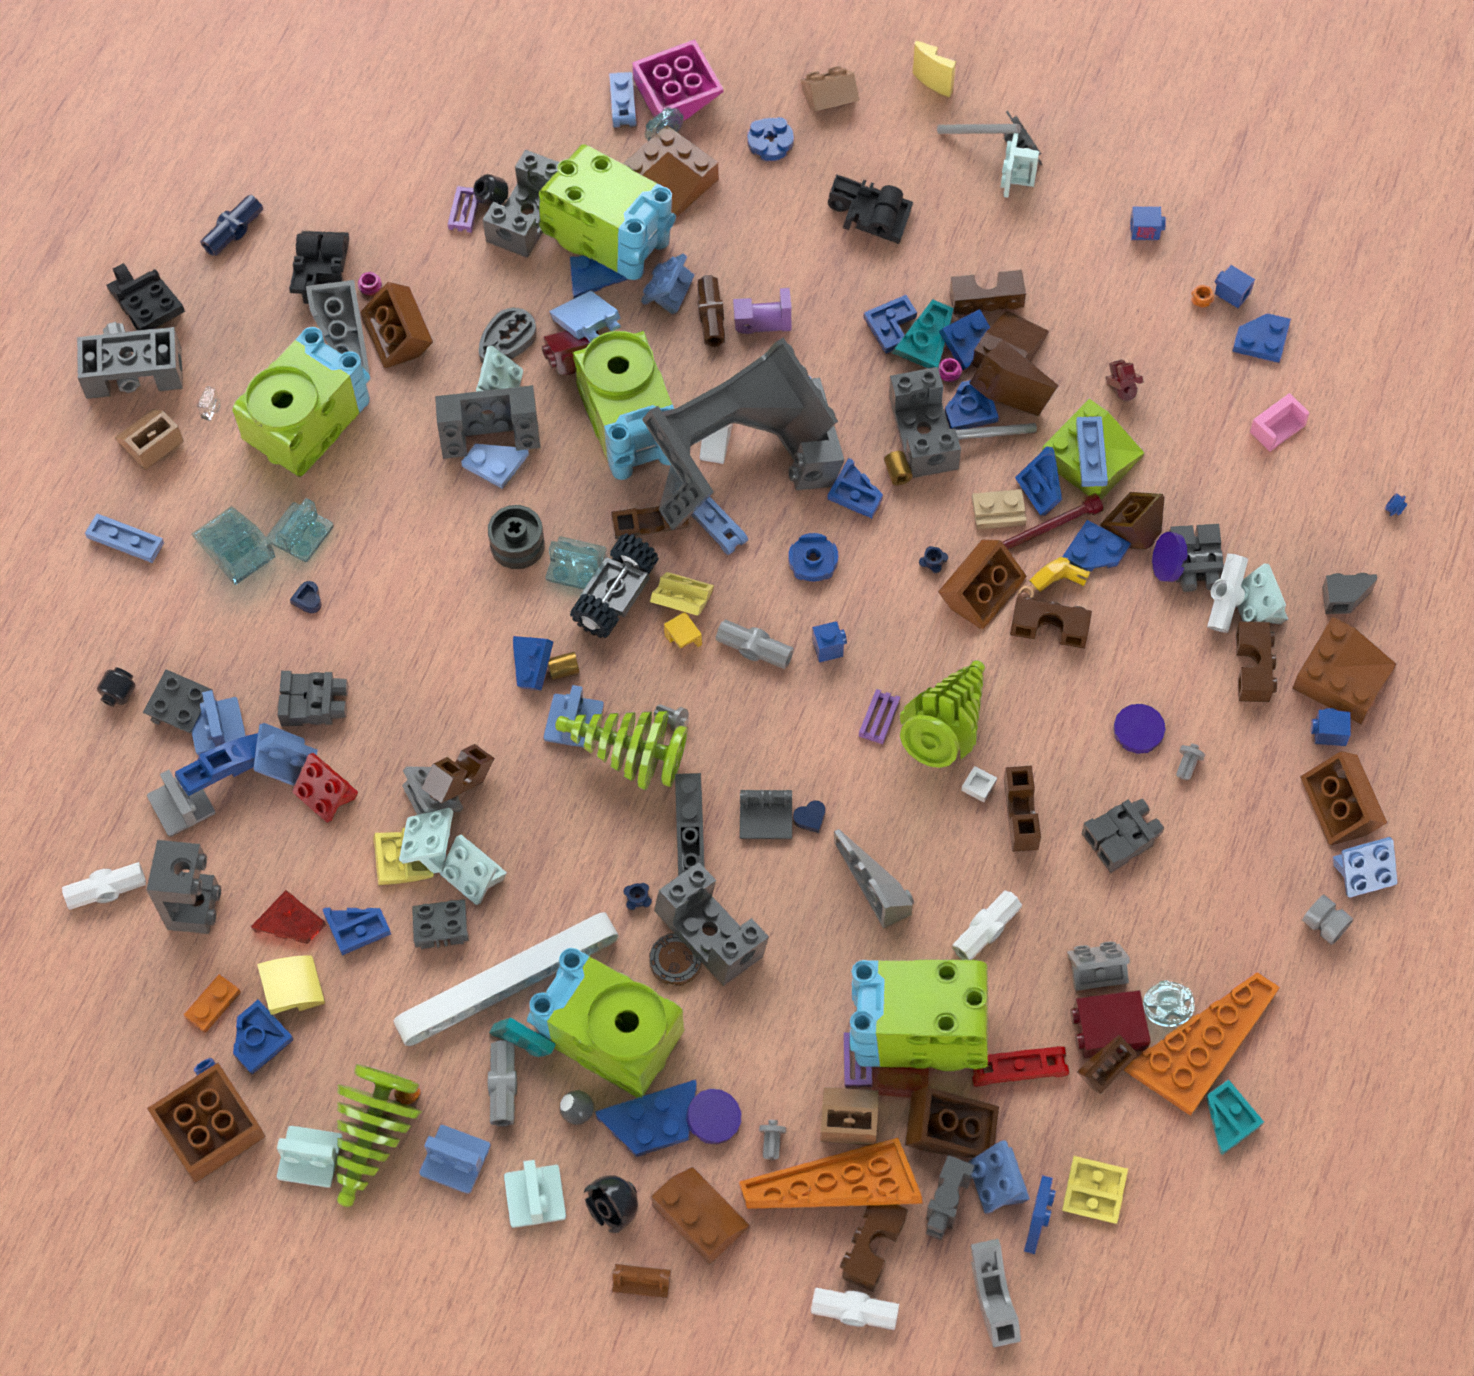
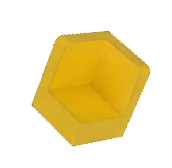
[664,612,702,648]

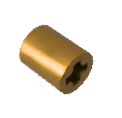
[884,451,913,486]
[548,652,580,680]

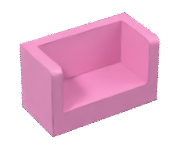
[1250,393,1309,451]

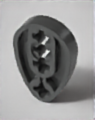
[478,308,537,364]

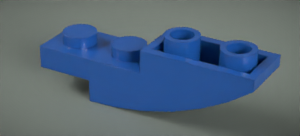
[175,733,258,796]

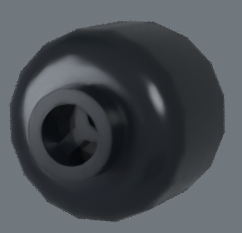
[473,174,509,206]
[97,667,136,707]

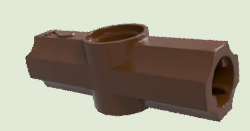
[698,275,725,347]

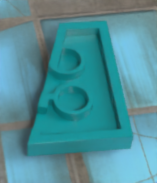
[892,299,954,369]

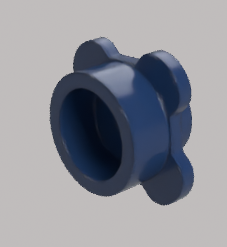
[919,546,948,573]
[623,883,652,910]

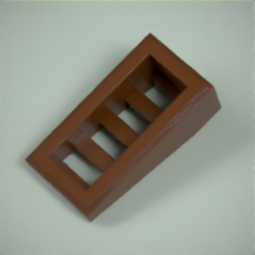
[1077,1035,1138,1094]

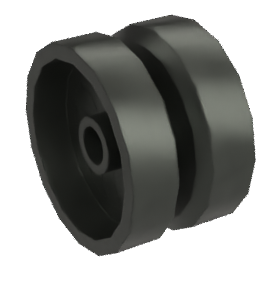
[488,505,545,569]

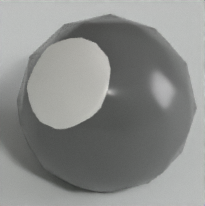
[560,1090,594,1125]

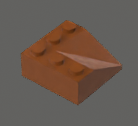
[623,125,719,218]
[1292,616,1396,725]
[147,1063,266,1183]

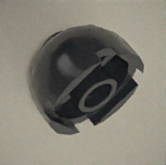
[584,1175,638,1233]

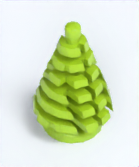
[900,660,985,768]
[555,711,688,790]
[337,1064,422,1207]

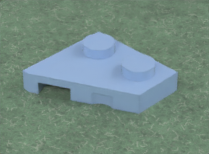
[461,444,529,489]

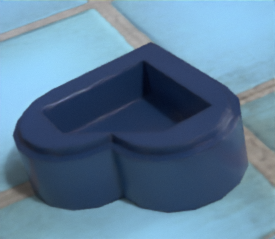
[290,581,322,614]
[793,800,826,833]

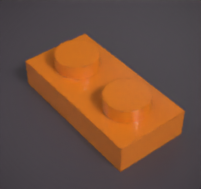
[183,974,241,1033]

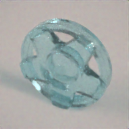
[645,107,684,141]
[1143,980,1195,1026]

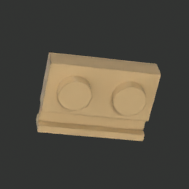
[972,489,1027,530]

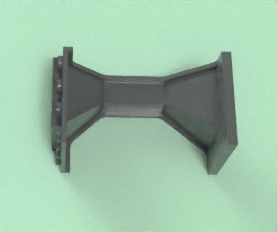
[642,337,838,531]

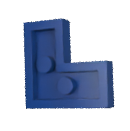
[863,295,917,354]

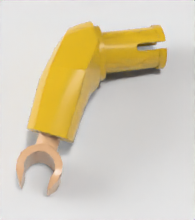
[1017,557,1090,598]

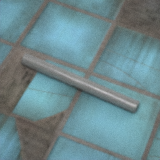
[937,124,1021,134]
[956,423,1037,440]

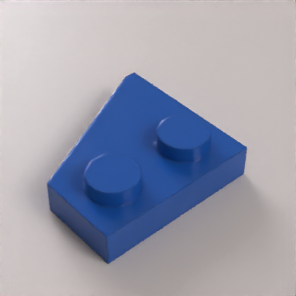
[939,309,990,371]
[1015,446,1062,516]
[827,458,883,519]
[513,636,554,691]
[322,908,391,956]
[1024,1175,1056,1254]

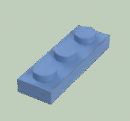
[1076,417,1108,487]
[85,514,164,563]

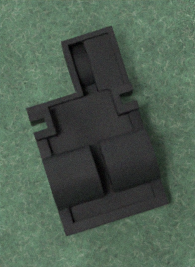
[828,174,914,244]
[289,231,350,304]
[106,263,185,331]

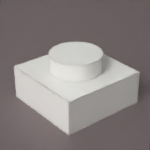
[961,766,997,802]

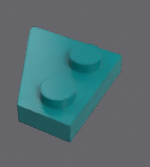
[489,1017,556,1057]
[1206,1079,1264,1155]

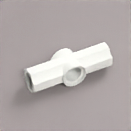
[1207,554,1248,633]
[62,862,146,910]
[952,890,1022,960]
[811,1288,899,1330]

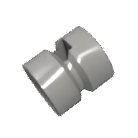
[1302,895,1354,945]

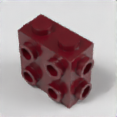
[542,330,600,375]

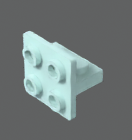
[1000,133,1039,197]
[476,346,523,392]
[1237,563,1288,624]
[399,808,453,874]
[440,835,507,905]
[277,1126,342,1188]
[504,1160,566,1228]

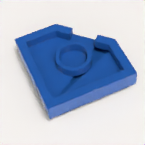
[1232,313,1291,363]
[945,380,999,430]
[1062,520,1130,572]
[233,999,294,1075]

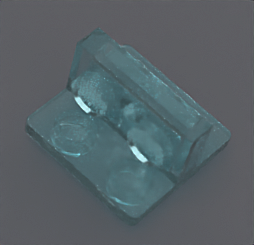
[266,498,334,562]
[545,536,607,590]

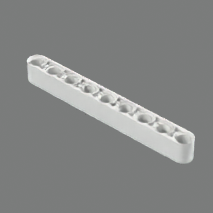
[393,912,619,1046]

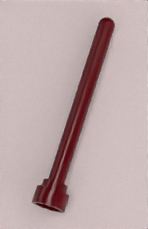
[1003,493,1104,550]

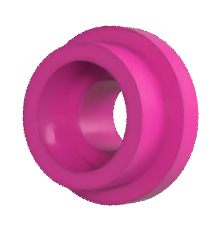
[358,272,382,295]
[938,358,962,382]

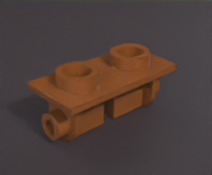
[612,1264,671,1298]

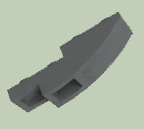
[675,773,705,876]

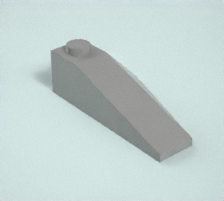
[306,280,370,374]
[834,829,914,929]

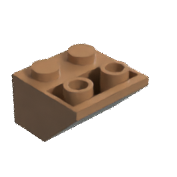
[800,66,859,111]
[115,409,184,470]
[820,1087,878,1145]

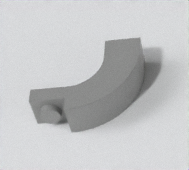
[971,1239,1021,1348]

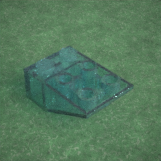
[192,506,276,585]

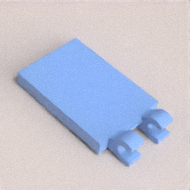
[549,291,621,342]

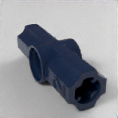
[200,195,264,256]

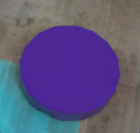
[1152,532,1188,582]
[1113,704,1166,754]
[686,1089,741,1144]

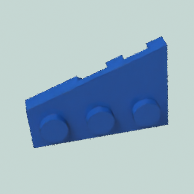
[570,256,628,299]

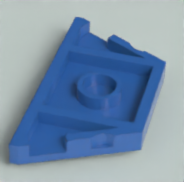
[595,1079,697,1157]

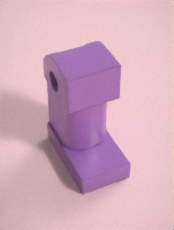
[733,288,791,334]

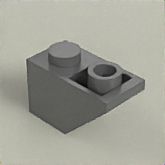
[1322,573,1377,614]

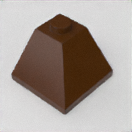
[1100,492,1165,550]

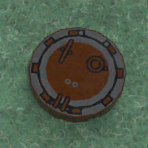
[649,933,702,986]

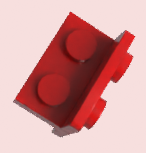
[292,753,358,823]

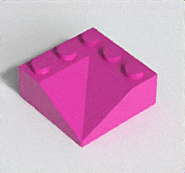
[632,39,724,129]

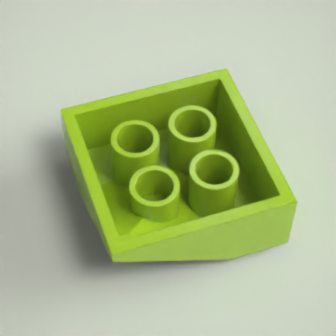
[1042,398,1144,500]

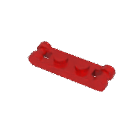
[971,1046,1070,1087]

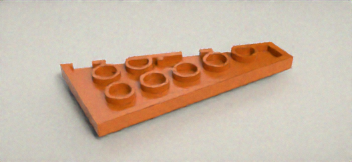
[1123,972,1280,1116]
[739,1137,923,1209]

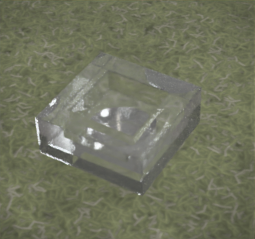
[197,386,221,421]

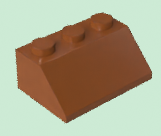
[360,282,433,368]
[938,539,1027,629]
[1300,751,1387,845]
[651,1167,750,1265]

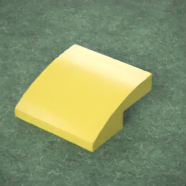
[913,40,956,97]
[650,572,714,616]
[373,828,434,885]
[257,956,325,1015]
[1062,1156,1128,1224]

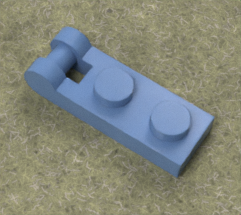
[609,72,636,128]
[691,497,748,555]

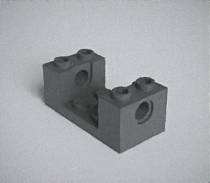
[483,149,559,258]
[77,327,183,399]
[889,367,961,478]
[789,378,845,490]
[435,385,541,459]
[146,840,221,934]
[654,862,769,986]

